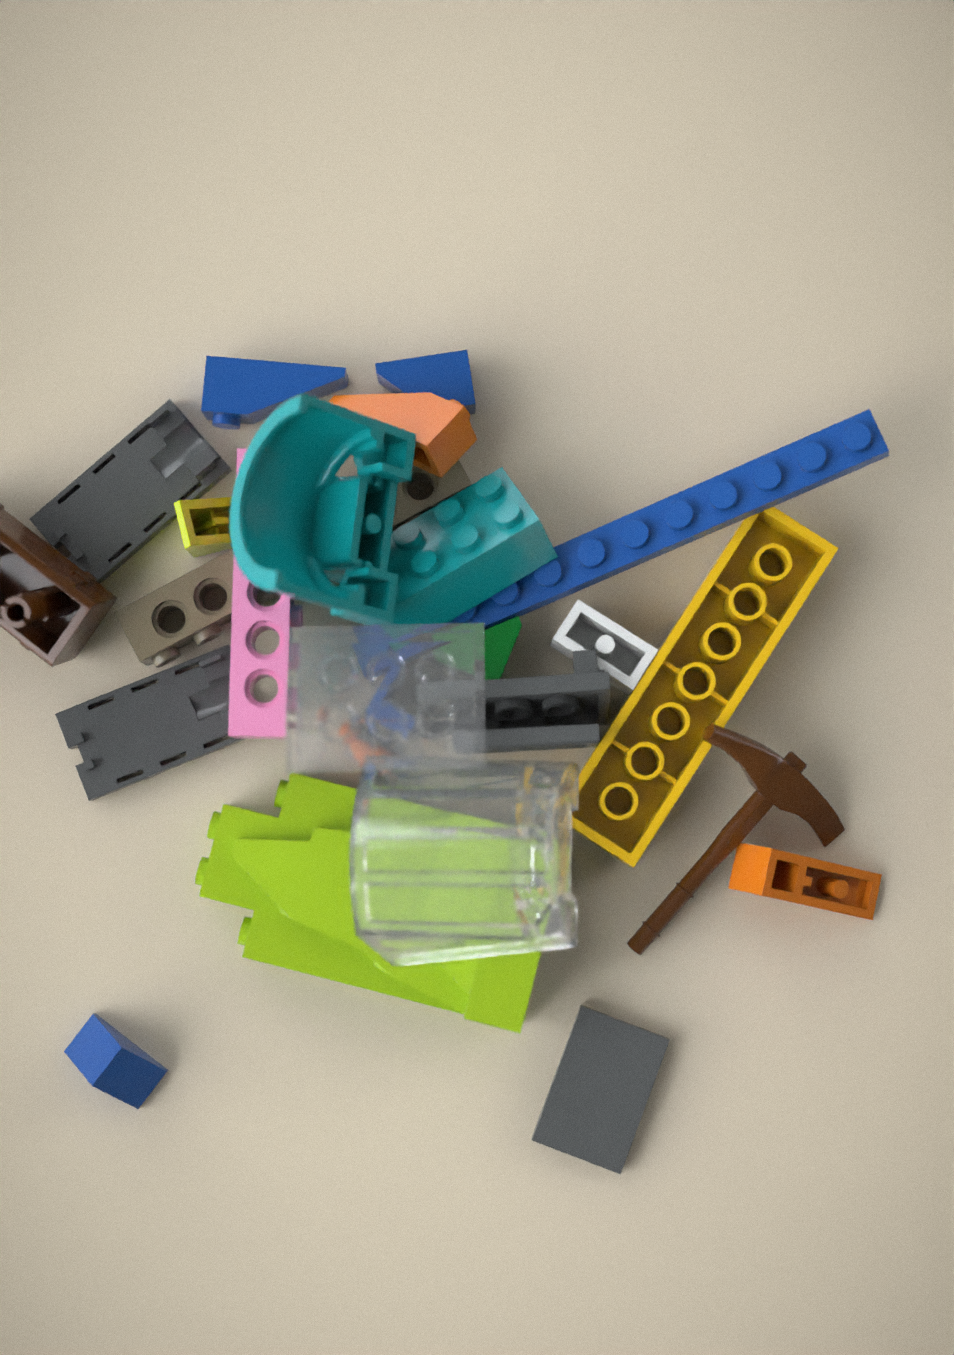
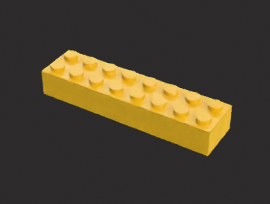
[551,507,839,868]

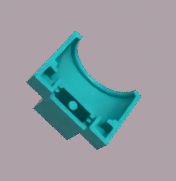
[230,394,416,625]

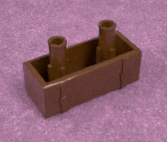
[0,503,117,667]

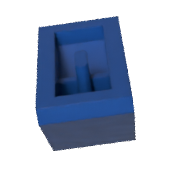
[64,1013,168,1109]

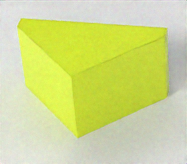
[174,497,232,558]

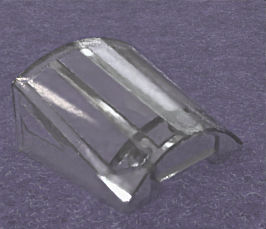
[350,755,579,966]

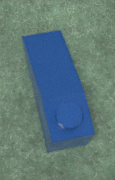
[201,356,349,430]

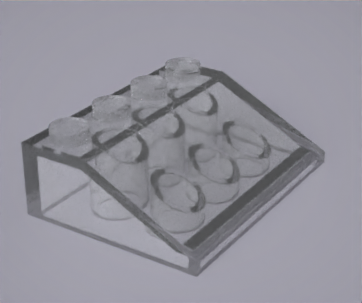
[285,623,487,773]

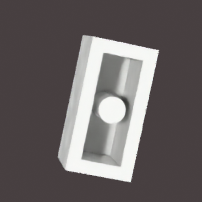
[550,599,658,695]

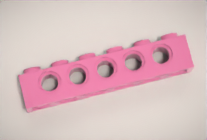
[228,448,303,740]

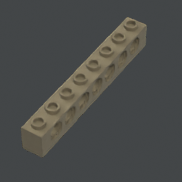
[114,460,472,668]

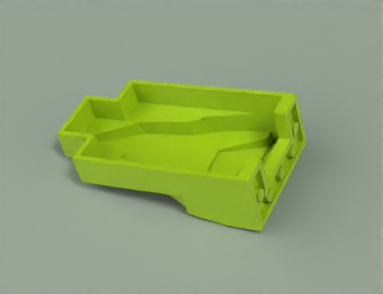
[195,772,569,1034]

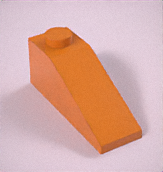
[328,392,477,478]
[728,843,882,920]

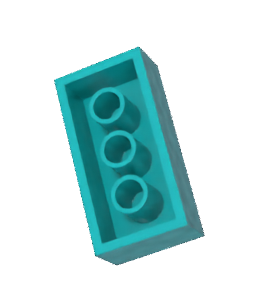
[377,467,558,653]

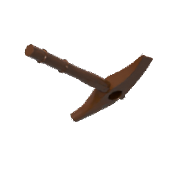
[627,723,845,955]

